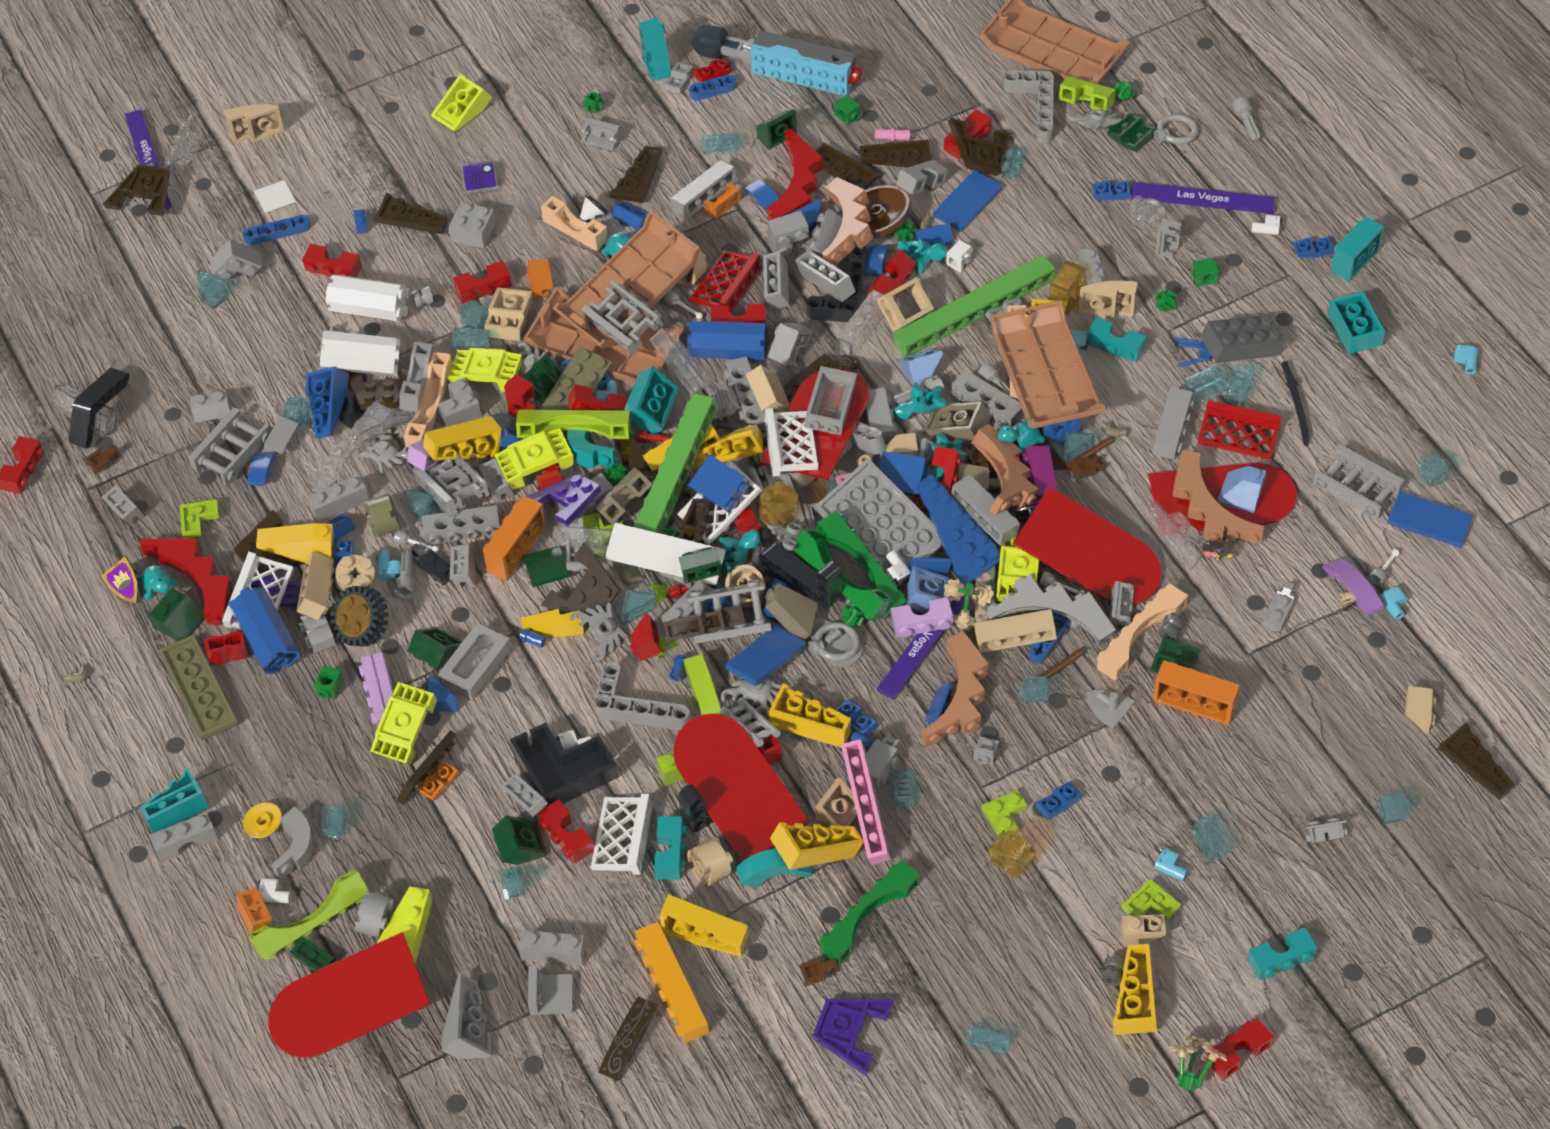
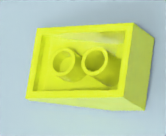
[431,74,492,132]

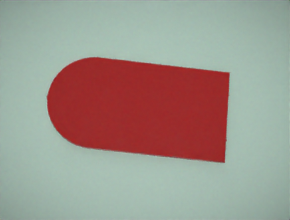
[760,368,869,480]
[1148,463,1297,535]
[1013,486,1161,606]
[673,714,810,863]
[268,932,430,1058]

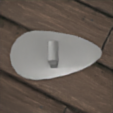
[810,618,862,667]

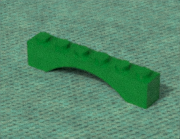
[815,510,907,619]
[793,528,894,620]
[819,860,920,967]

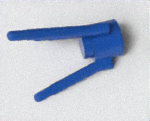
[1175,337,1212,367]

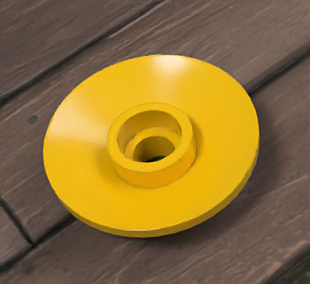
[243,803,282,838]

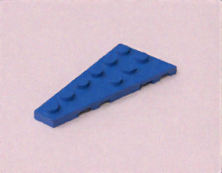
[916,475,1001,588]

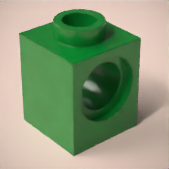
[834,95,860,126]
[1191,258,1220,287]
[314,665,344,699]

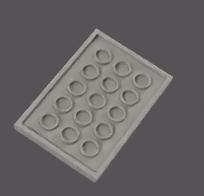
[814,458,942,588]

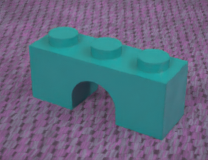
[1086,317,1146,362]
[654,816,687,880]
[1247,927,1317,980]

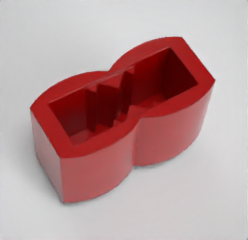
[204,631,249,665]

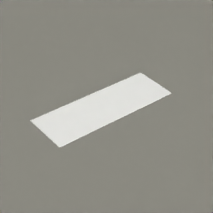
[605,523,726,585]

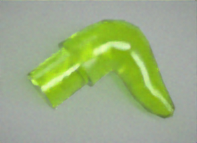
[650,584,668,605]
[656,638,678,658]

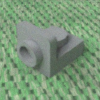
[973,737,999,765]

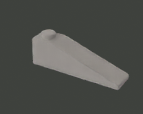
[442,973,492,1059]

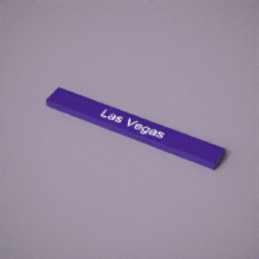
[125,109,172,209]
[1132,182,1275,214]
[877,578,975,700]

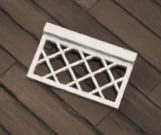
[764,408,818,476]
[677,460,762,545]
[222,552,294,630]
[591,794,654,875]

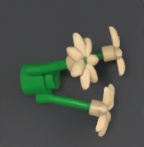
[1169,1035,1227,1091]

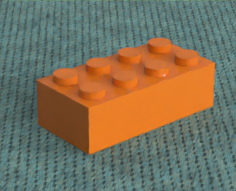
[483,496,546,581]
[1153,660,1240,725]

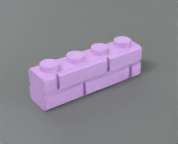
[359,652,393,726]

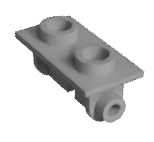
[1302,818,1347,844]

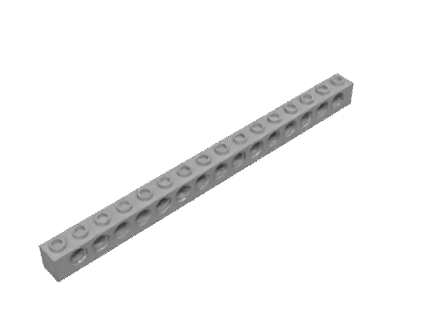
[723,357,817,601]

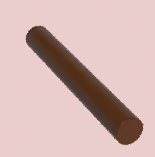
[1065,437,1113,470]
[1034,648,1084,686]

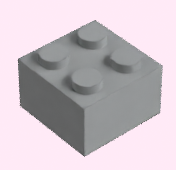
[448,202,496,248]

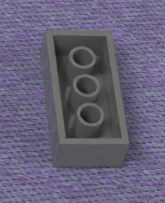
[1200,315,1286,363]

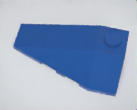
[305,366,349,439]

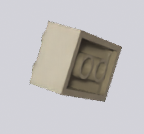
[922,401,991,445]

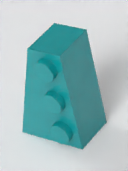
[638,17,671,82]
[140,768,209,834]

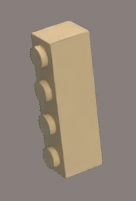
[297,551,335,620]
[974,609,1057,653]

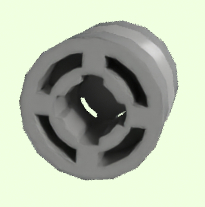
[411,286,434,308]

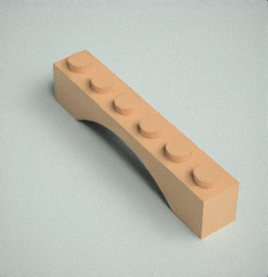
[404,352,452,449]
[1097,583,1188,681]

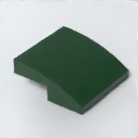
[1107,113,1157,152]
[522,354,563,404]
[523,546,570,587]
[1150,637,1201,674]

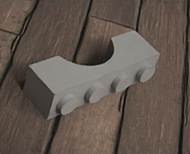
[400,342,433,412]

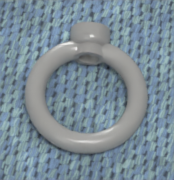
[1154,114,1198,144]
[808,622,860,661]

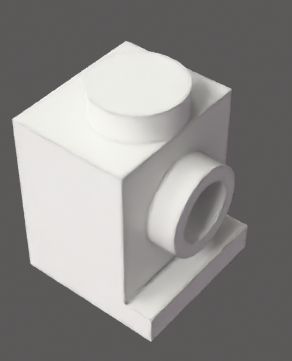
[946,240,973,273]

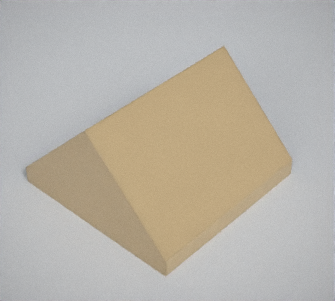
[815,777,857,828]

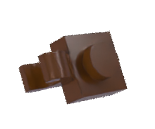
[85,445,121,474]
[966,448,990,468]
[799,958,838,986]

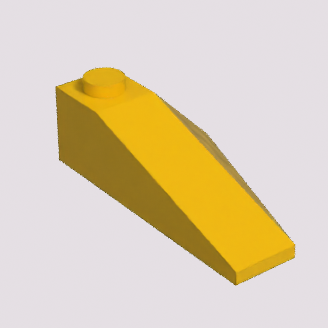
[692,424,764,469]
[256,523,334,563]

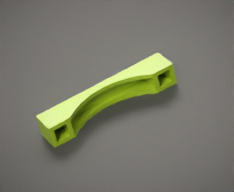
[516,410,631,439]
[247,869,369,959]

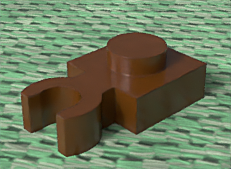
[1070,456,1106,479]

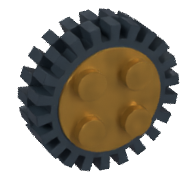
[330,586,389,647]

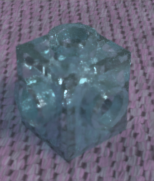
[282,396,312,426]
[1418,453,1449,487]

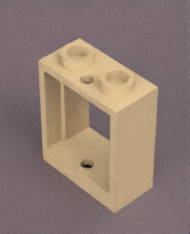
[876,277,934,331]
[746,365,790,421]

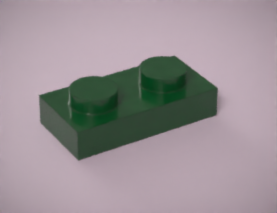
[290,937,336,972]

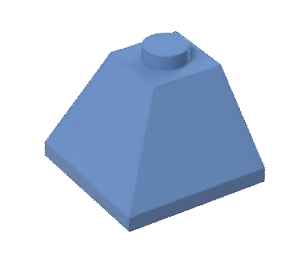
[898,349,943,384]
[1217,466,1266,513]
[905,566,951,613]

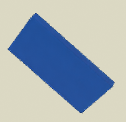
[933,170,1002,232]
[1387,492,1473,548]
[726,625,806,686]

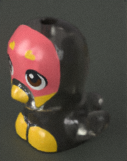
[1202,535,1234,560]

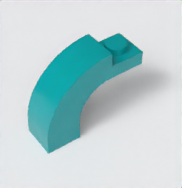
[567,430,616,469]
[736,848,813,888]

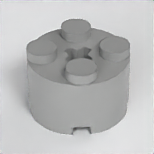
[355,892,395,938]

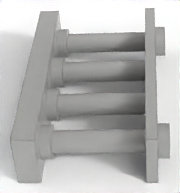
[188,407,271,487]
[1313,443,1404,520]
[686,580,771,644]

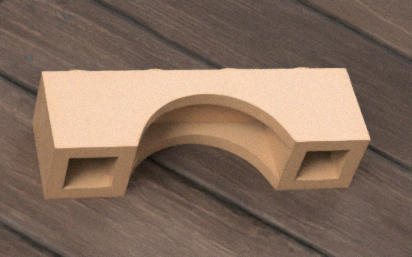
[541,196,608,251]

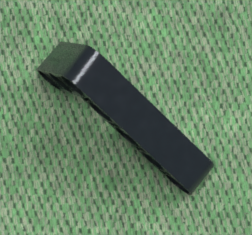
[806,246,867,323]
[69,367,129,449]
[759,542,842,609]
[678,784,713,832]

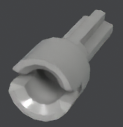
[1232,97,1261,141]
[977,362,1019,402]
[893,374,945,406]
[395,551,415,599]

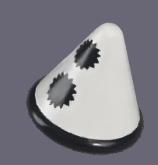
[579,194,608,223]

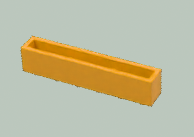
[633,922,709,1043]

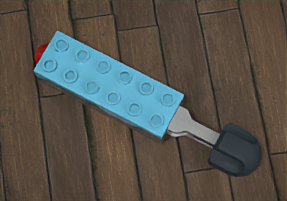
[691,25,862,96]

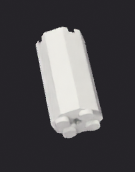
[326,274,410,321]
[320,330,400,376]

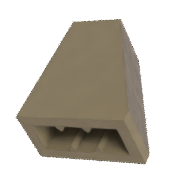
[765,583,818,641]

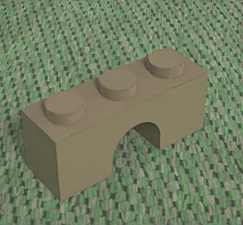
[594,467,653,524]

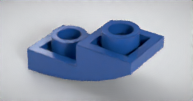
[745,179,779,210]
[1092,180,1132,201]
[1293,236,1334,258]
[864,245,889,276]
[247,453,276,486]
[333,540,354,579]
[836,699,878,737]
[1035,782,1082,821]

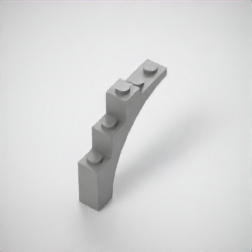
[985,575,1116,644]

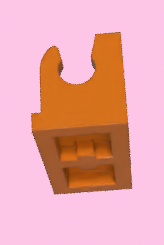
[703,182,741,219]
[527,259,553,298]
[237,887,272,933]

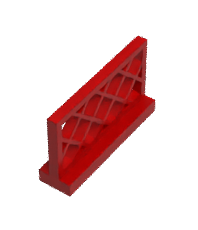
[689,250,762,313]
[1197,400,1281,460]

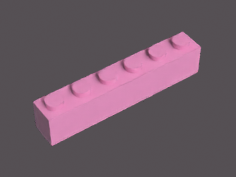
[841,739,891,865]

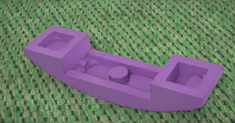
[1322,558,1384,616]

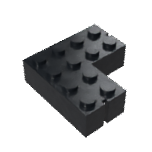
[509,723,619,808]

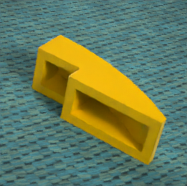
[521,609,584,637]

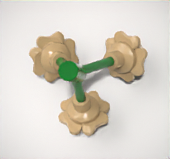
[944,579,994,629]

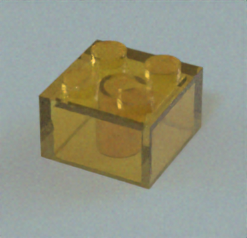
[1049,260,1087,316]

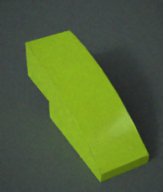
[683,654,721,715]

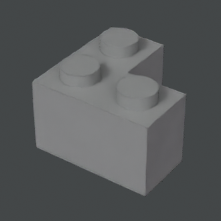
[767,211,809,257]
[210,239,262,282]
[768,323,813,365]
[438,378,482,427]

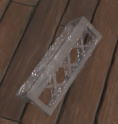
[649,328,714,396]

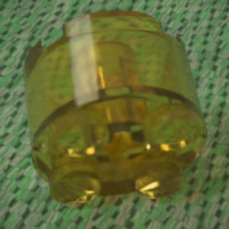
[759,482,798,526]
[988,829,1036,878]

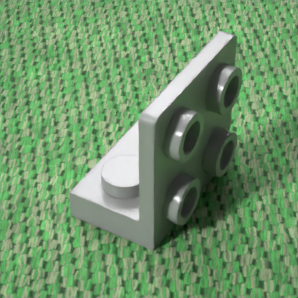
[528,965,573,1015]

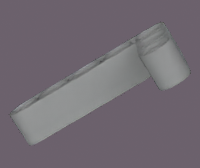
[1003,70,1054,144]
[788,422,886,488]
[594,661,690,730]

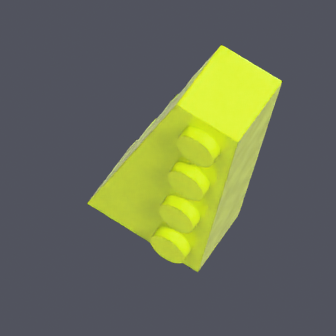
[376,887,433,964]

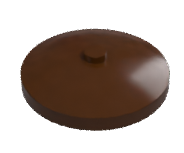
[842,185,911,239]

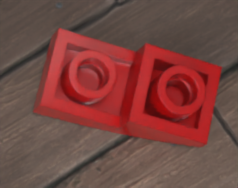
[693,59,733,82]

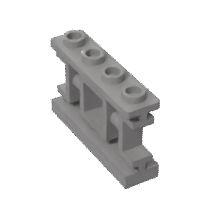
[581,280,664,356]
[413,457,490,517]

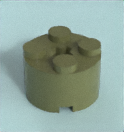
[363,494,401,537]

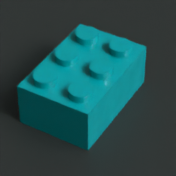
[1331,216,1384,282]
[1327,291,1385,354]
[624,366,679,434]

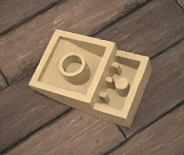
[223,104,284,144]
[1078,281,1138,319]
[484,287,532,341]

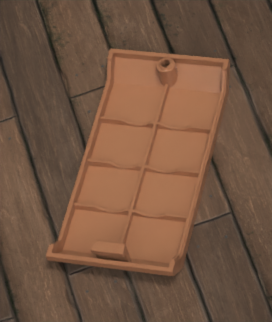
[980,0,1130,84]
[552,210,701,348]
[524,287,684,385]
[990,300,1106,428]

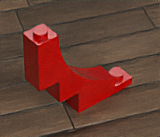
[767,128,823,221]
[140,538,232,626]

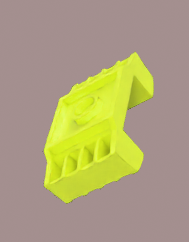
[447,348,523,392]
[495,428,573,490]
[996,537,1039,602]
[370,682,437,764]

